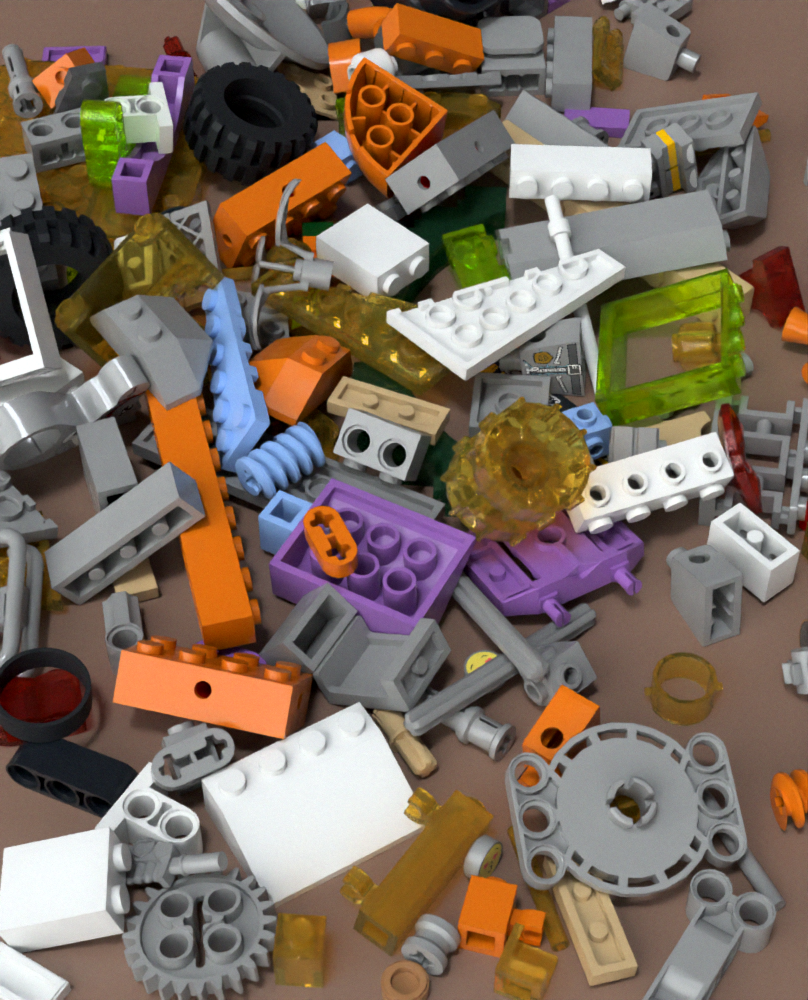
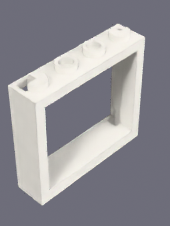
[0,227,63,388]

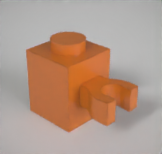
[457,875,546,959]

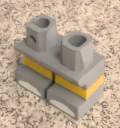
[641,122,699,200]

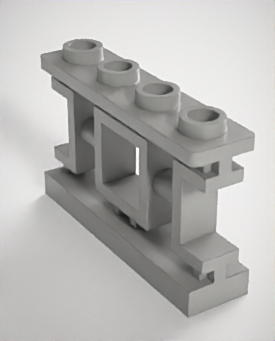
[698,387,808,535]

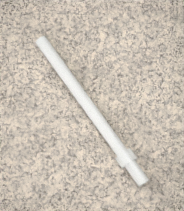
[544,195,609,397]

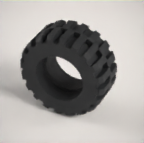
[183,62,318,187]
[0,206,122,350]

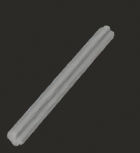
[403,603,597,736]

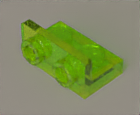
[442,224,509,289]

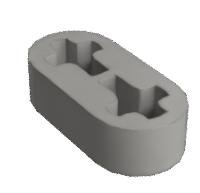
[151,728,235,791]

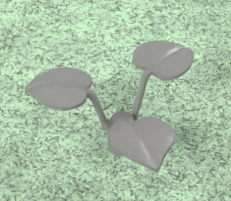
[248,178,334,351]

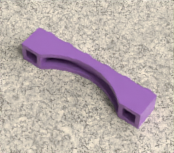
[111,55,195,216]

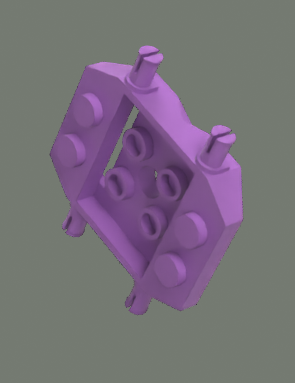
[463,486,644,627]

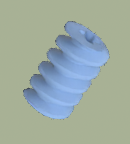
[235,421,326,499]

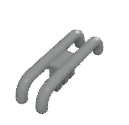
[0,528,44,693]

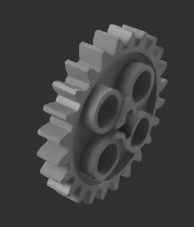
[122,867,280,1000]

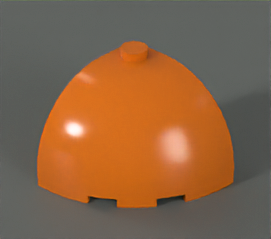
[344,57,448,198]

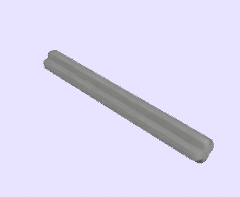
[452,572,550,683]

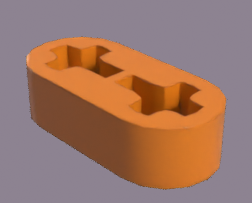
[303,506,358,578]

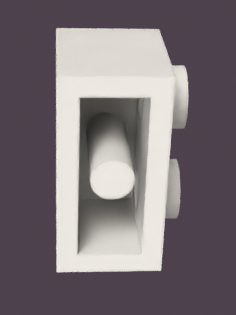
[707,503,800,602]

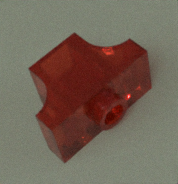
[738,246,806,328]

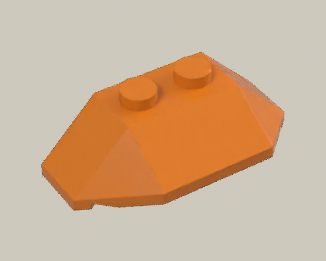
[248,335,353,426]

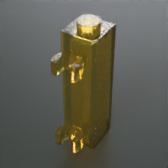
[339,787,494,957]

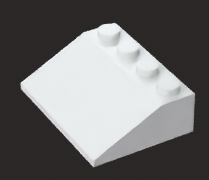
[201,702,429,908]

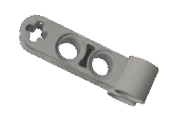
[642,869,776,1000]

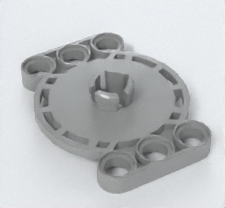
[505,722,747,897]

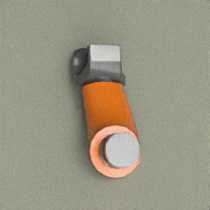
[321,1,392,49]

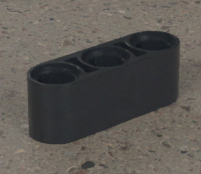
[6,739,139,818]

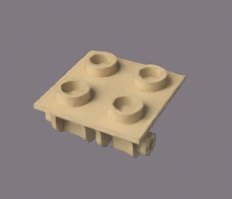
[276,62,341,121]

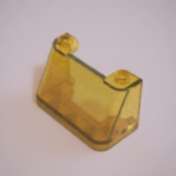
[55,212,225,367]

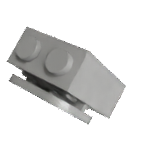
[476,16,546,97]

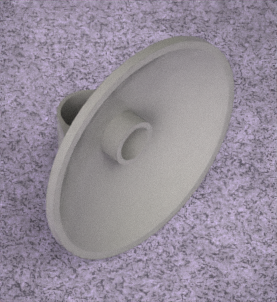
[196,0,329,72]

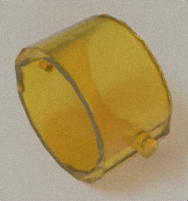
[644,652,723,726]

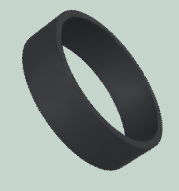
[0,647,93,743]

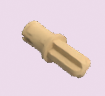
[372,709,437,778]

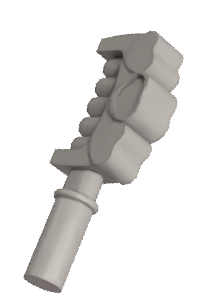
[126,839,228,888]

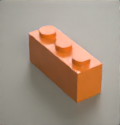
[381,3,484,75]

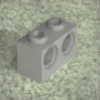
[21,106,102,173]
[333,408,432,486]

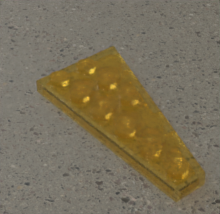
[251,269,451,396]

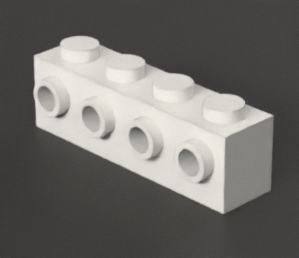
[509,144,652,203]
[559,432,734,534]

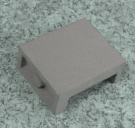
[312,615,451,712]

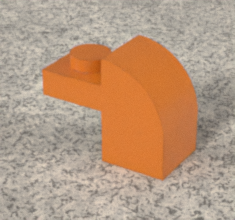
[328,38,363,95]

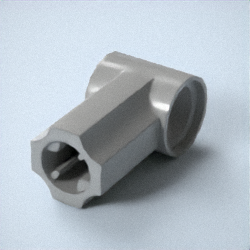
[102,591,145,676]

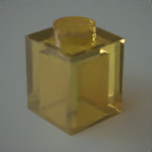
[273,913,328,988]

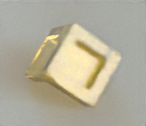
[493,922,558,1000]

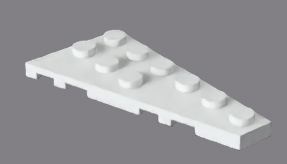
[386,249,626,381]

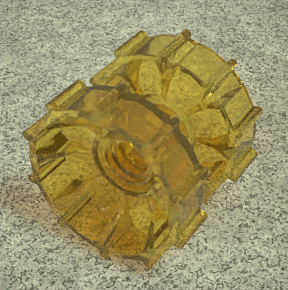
[440,397,597,547]

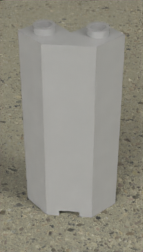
[495,189,731,281]

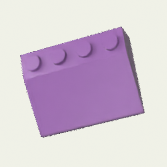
[269,478,476,635]

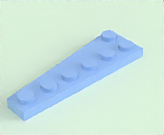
[202,276,270,472]

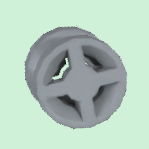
[401,914,461,975]

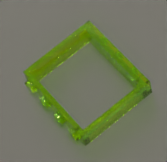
[595,268,746,426]

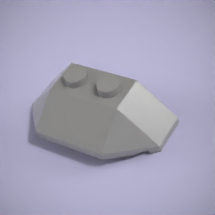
[696,125,770,230]
[90,295,213,411]

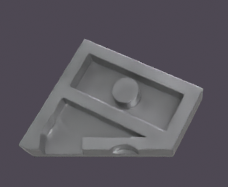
[54,61,109,126]

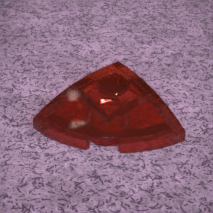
[717,403,763,514]

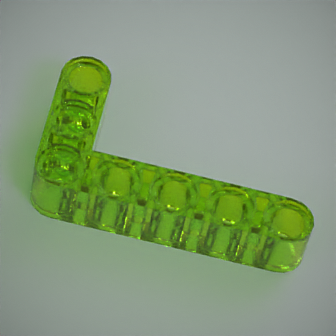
[80,74,152,189]

